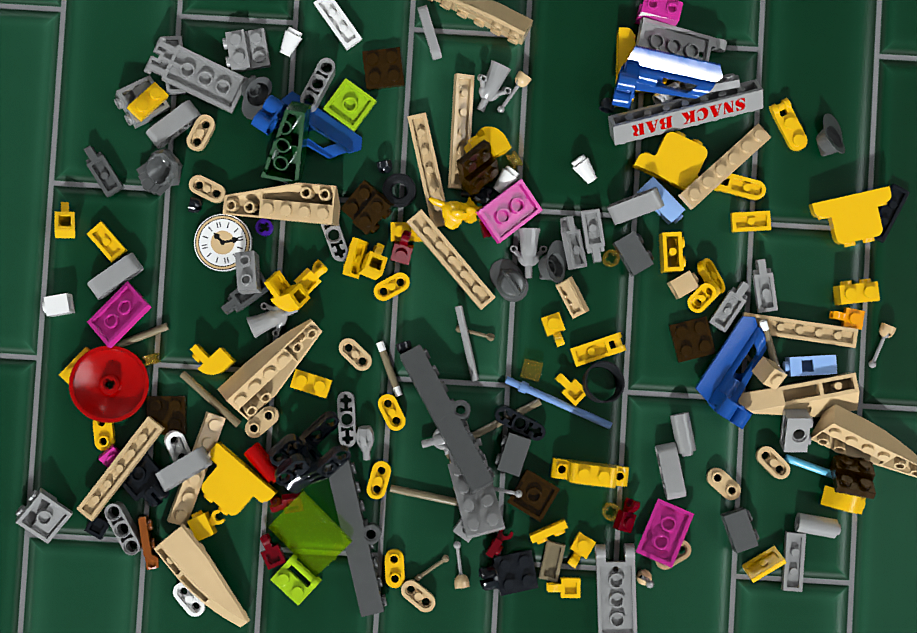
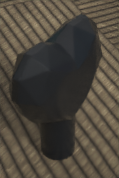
[461,185,493,205]

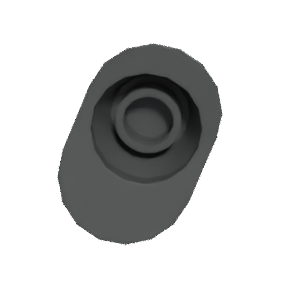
[241,75,272,120]
[816,114,845,156]
[538,240,567,283]
[490,259,528,302]

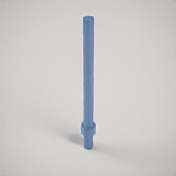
[505,376,612,429]

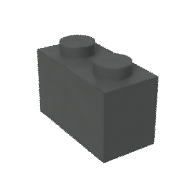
[612,231,654,277]
[494,432,531,477]
[720,507,759,553]

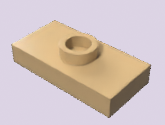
[555,276,589,319]

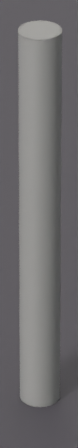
[455,305,479,381]

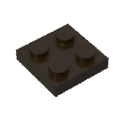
[362,47,404,90]
[668,316,716,363]
[147,396,187,435]
[507,469,560,522]

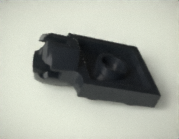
[122,452,170,507]
[479,549,538,596]

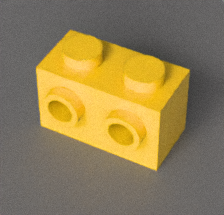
[659,232,686,273]
[833,278,880,306]

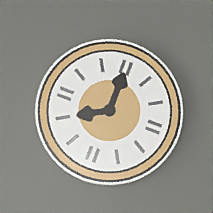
[194,214,252,272]

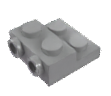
[222,28,271,73]
[114,75,170,129]
[15,488,73,544]

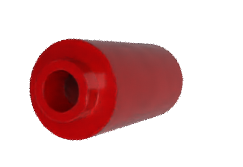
[243,442,282,484]

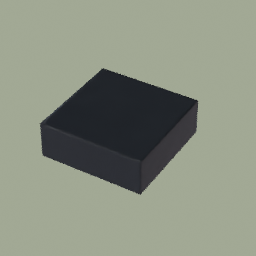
[84,515,110,540]

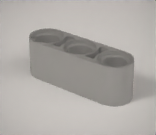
[300,58,336,113]
[146,100,201,149]
[607,187,664,225]
[87,253,144,300]
[655,442,686,500]
[155,446,213,492]
[104,502,142,555]

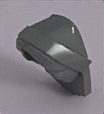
[136,149,183,196]

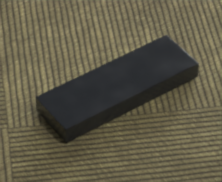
[874,183,910,243]

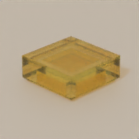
[520,359,543,382]

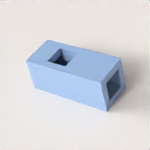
[637,177,685,225]
[783,355,837,376]

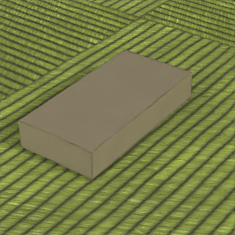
[538,540,566,583]

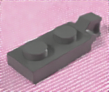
[84,146,125,198]
[221,272,269,315]

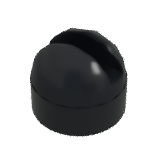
[599,97,615,113]
[376,160,392,174]
[188,197,203,213]
[396,340,412,354]

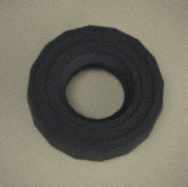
[382,173,417,208]

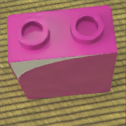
[635,0,683,26]

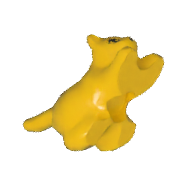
[429,196,483,230]

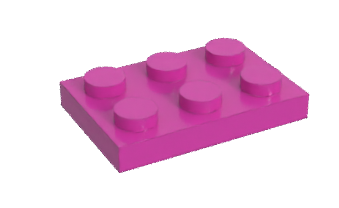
[476,179,542,244]
[87,281,152,348]
[636,498,694,568]

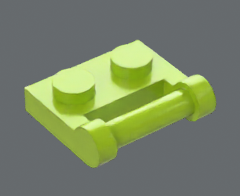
[270,554,322,606]

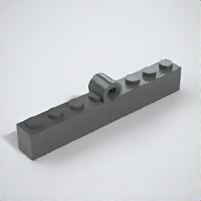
[400,345,495,494]
[326,459,388,617]

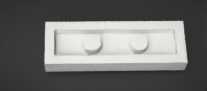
[314,0,362,50]

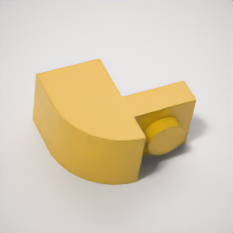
[464,126,512,159]
[264,270,310,312]
[190,344,236,375]
[821,486,866,514]

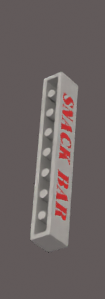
[608,79,763,145]

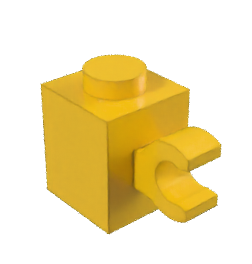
[54,202,75,238]
[358,243,388,280]
[187,509,226,541]

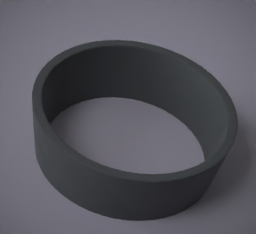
[582,361,625,403]

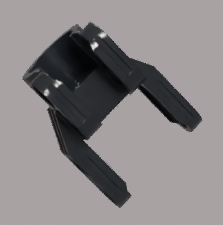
[268,411,351,494]

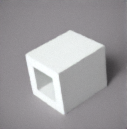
[42,293,75,317]

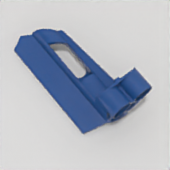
[611,45,723,109]
[251,91,362,159]
[695,316,767,429]

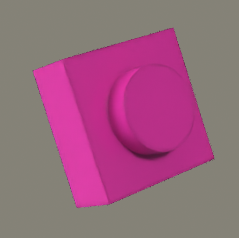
[98,444,121,468]

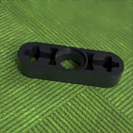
[494,404,546,441]

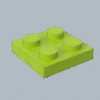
[323,78,377,132]

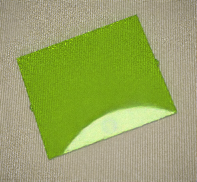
[268,491,352,576]

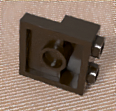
[456,140,499,195]
[340,180,394,235]
[830,454,876,499]

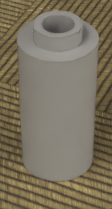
[670,412,697,457]
[794,513,841,538]

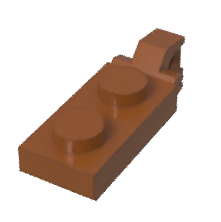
[138,514,159,570]

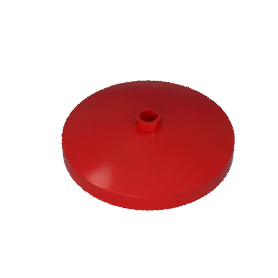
[69,346,149,423]

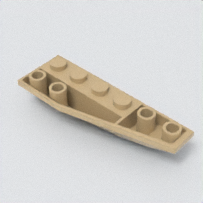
[428,0,533,45]
[223,183,341,226]
[217,319,322,421]
[738,372,860,417]
[811,404,917,478]
[154,524,250,627]

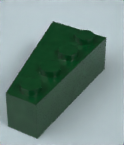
[261,101,311,184]

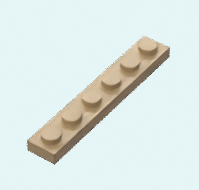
[448,73,474,190]
[407,112,446,227]
[678,123,771,210]
[406,209,496,310]
[742,312,858,348]
[167,411,226,527]
[77,416,165,521]

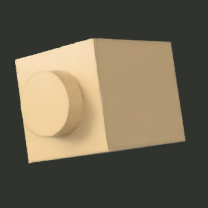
[667,270,699,299]
[752,356,787,390]

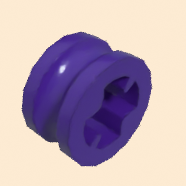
[255,219,274,236]

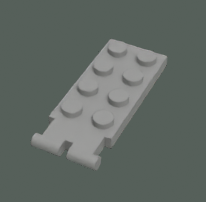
[144,37,248,114]
[444,438,505,539]

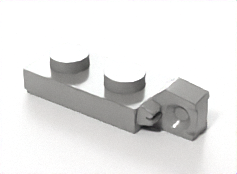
[580,208,605,263]
[560,216,587,270]
[752,259,778,313]
[708,281,750,333]

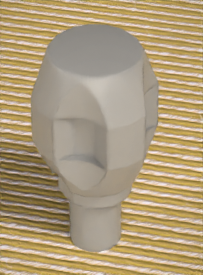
[356,425,375,460]

